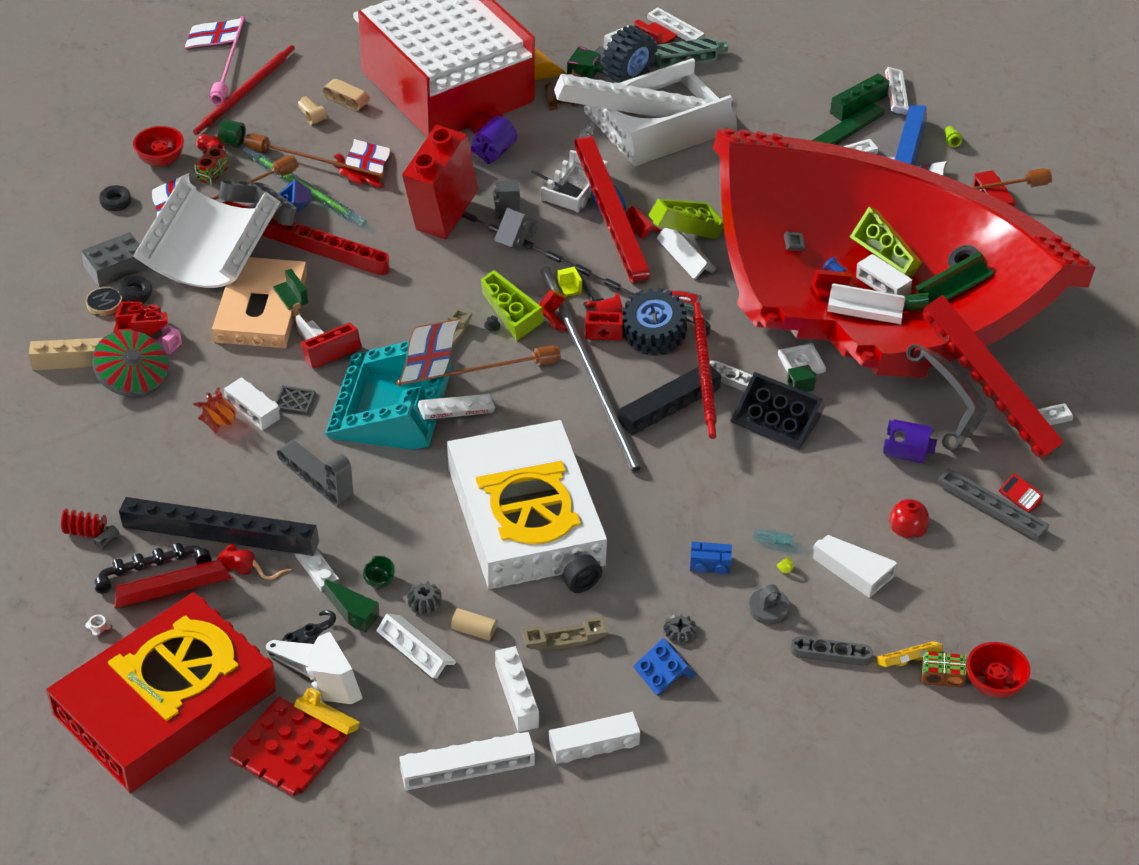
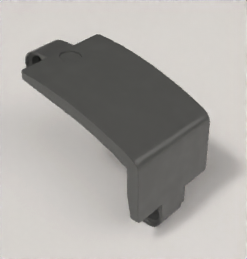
[906,344,987,450]

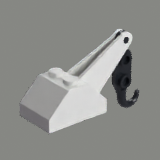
[266,610,363,704]

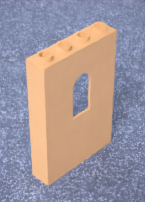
[212,257,307,349]

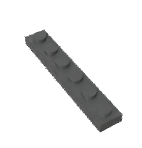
[937,468,1049,541]

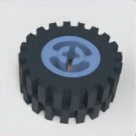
[601,25,658,83]
[622,288,688,355]

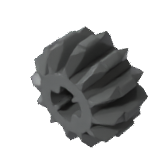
[407,581,442,616]

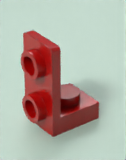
[538,289,567,332]

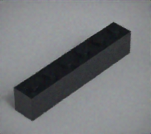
[618,365,721,435]

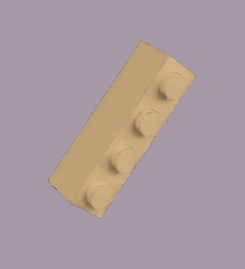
[29,338,103,370]

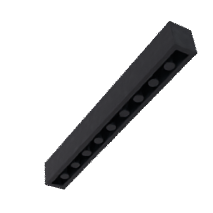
[119,497,319,556]

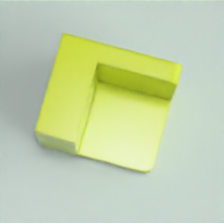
[557,267,582,297]

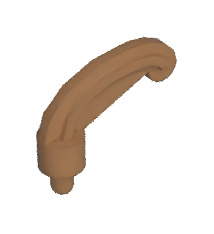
[292,303,311,323]

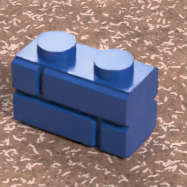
[690,542,732,575]

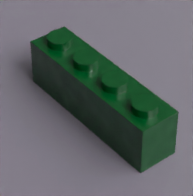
[830,73,890,121]

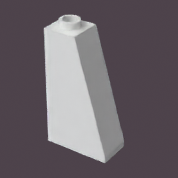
[813,535,897,598]

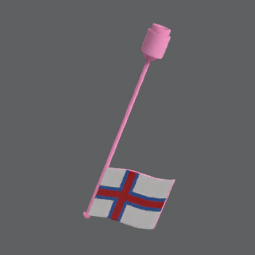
[185,16,246,105]

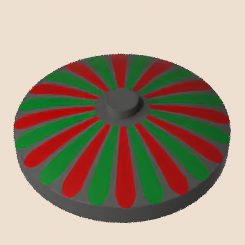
[92,330,169,397]

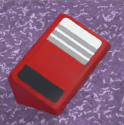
[999,473,1043,513]

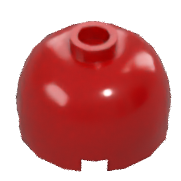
[889,499,929,538]

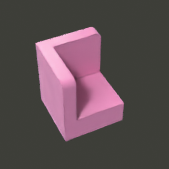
[156,324,182,354]

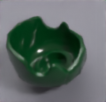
[363,556,395,588]

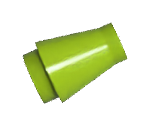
[945,126,963,147]

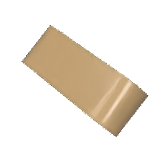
[322,79,370,111]

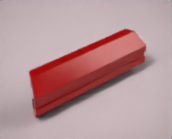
[114,560,232,608]

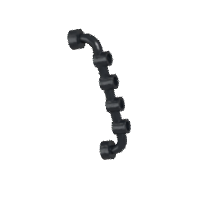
[93,543,212,594]

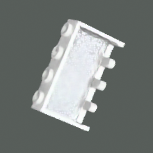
[541,150,609,214]

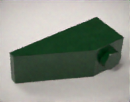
[324,579,380,632]

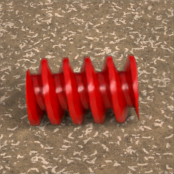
[61,508,107,539]

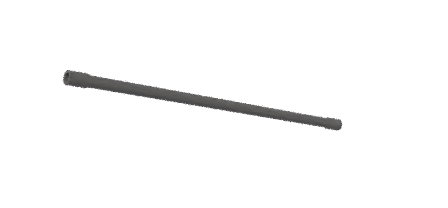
[540,266,642,474]

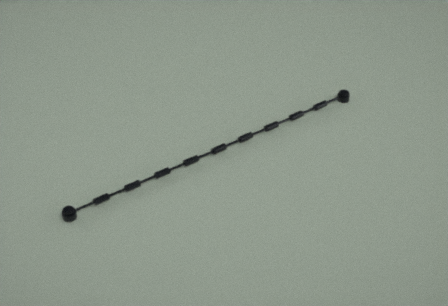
[461,211,711,336]

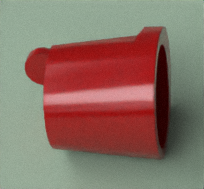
[586,293,623,323]

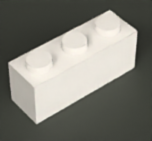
[856,254,912,296]
[224,377,280,431]

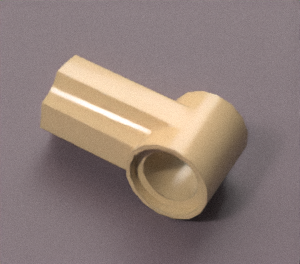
[298,96,327,125]

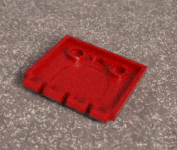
[229,696,349,796]

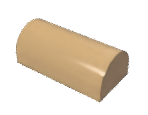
[451,608,498,641]

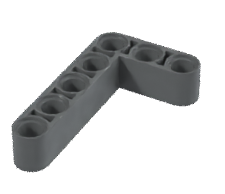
[218,180,296,226]
[276,440,353,506]

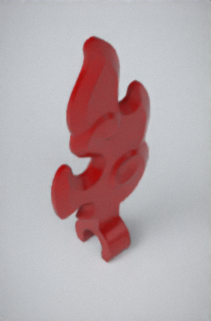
[334,153,384,187]

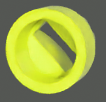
[776,556,794,573]

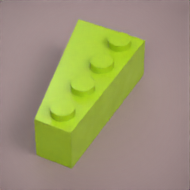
[649,198,724,240]
[850,207,922,277]
[480,270,544,341]

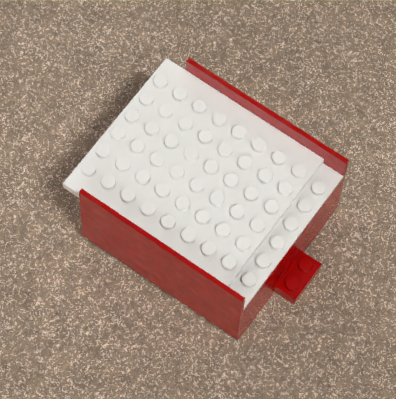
[353,0,535,137]

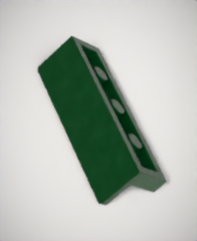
[916,252,994,302]

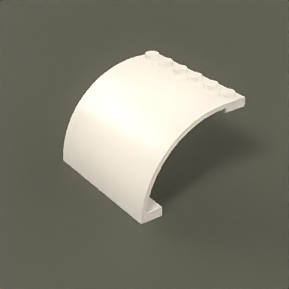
[133,178,280,288]

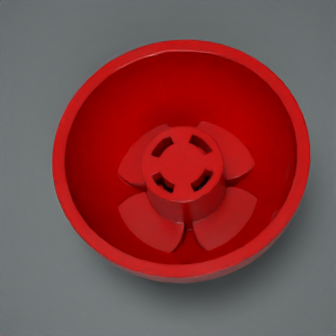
[133,126,184,167]
[967,642,1031,699]

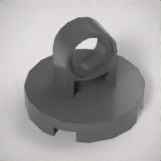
[748,584,790,625]

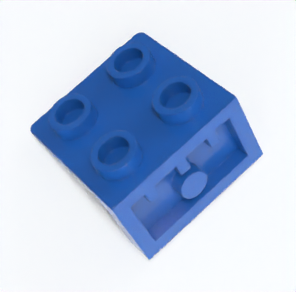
[633,638,697,696]

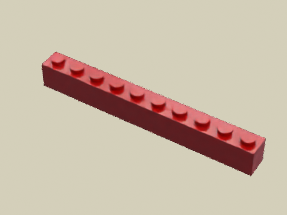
[922,295,1064,460]

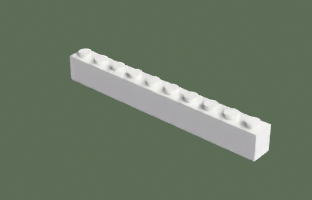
[554,74,713,118]

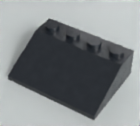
[730,372,825,450]

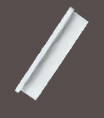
[657,228,717,279]
[827,284,905,324]
[376,614,456,679]

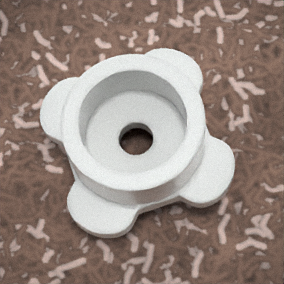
[85,615,111,636]

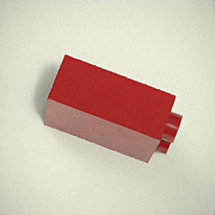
[402,125,479,239]

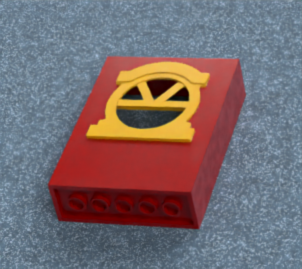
[46,592,276,793]

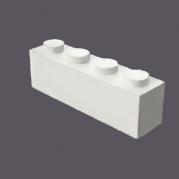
[495,646,539,732]
[549,712,640,764]

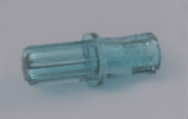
[754,529,794,547]

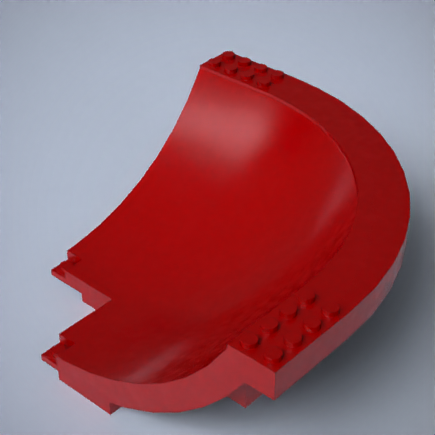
[713,128,1096,378]

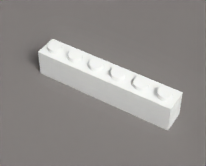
[399,732,535,791]

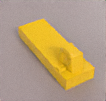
[294,687,360,735]

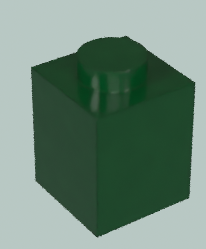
[786,365,817,392]

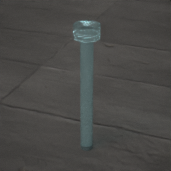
[127,671,164,703]

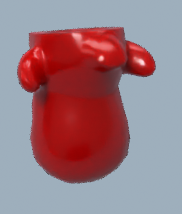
[196,134,224,152]

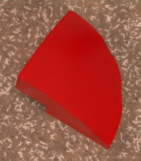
[113,301,168,336]

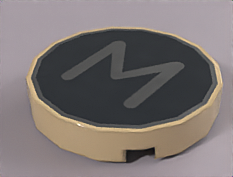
[86,287,123,316]

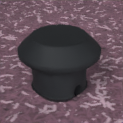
[484,315,500,331]

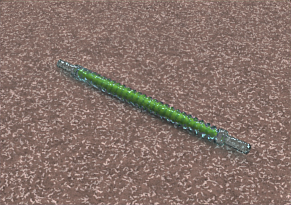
[243,147,367,227]

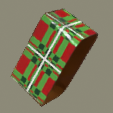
[921,652,967,687]

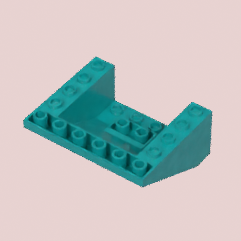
[325,341,453,450]

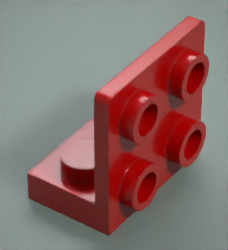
[634,19,677,45]

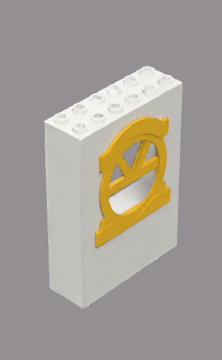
[447,420,607,589]

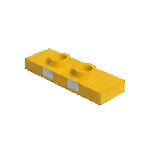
[877,641,943,667]

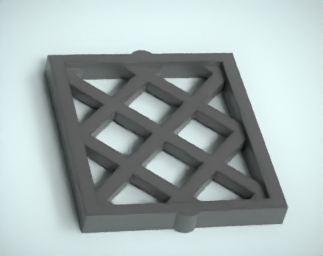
[276,385,316,415]

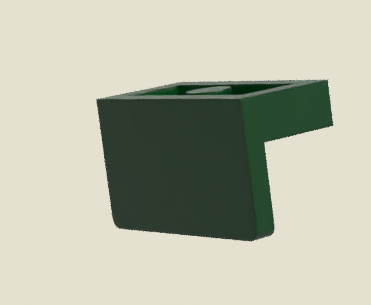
[273,268,308,310]

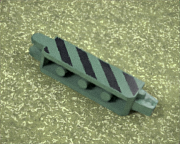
[652,37,729,69]

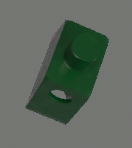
[567,46,603,79]

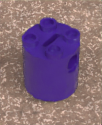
[470,116,518,164]
[883,419,937,464]

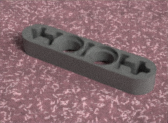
[790,636,873,666]

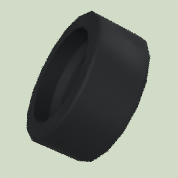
[562,554,603,593]

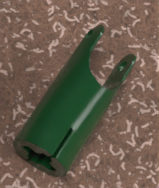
[902,292,932,312]

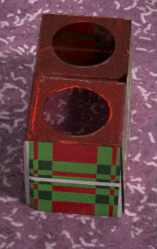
[195,146,228,185]

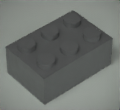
[81,232,148,287]

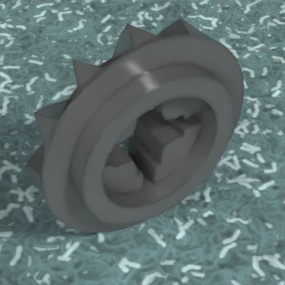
[663,614,697,643]

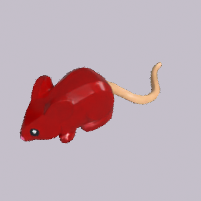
[217,544,291,580]

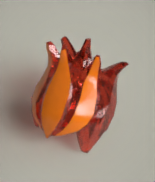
[193,387,237,433]

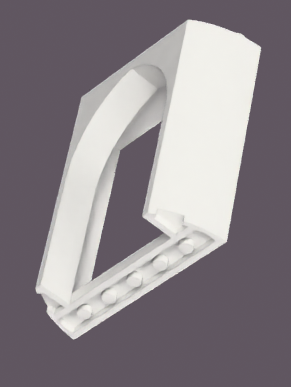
[584,58,737,166]

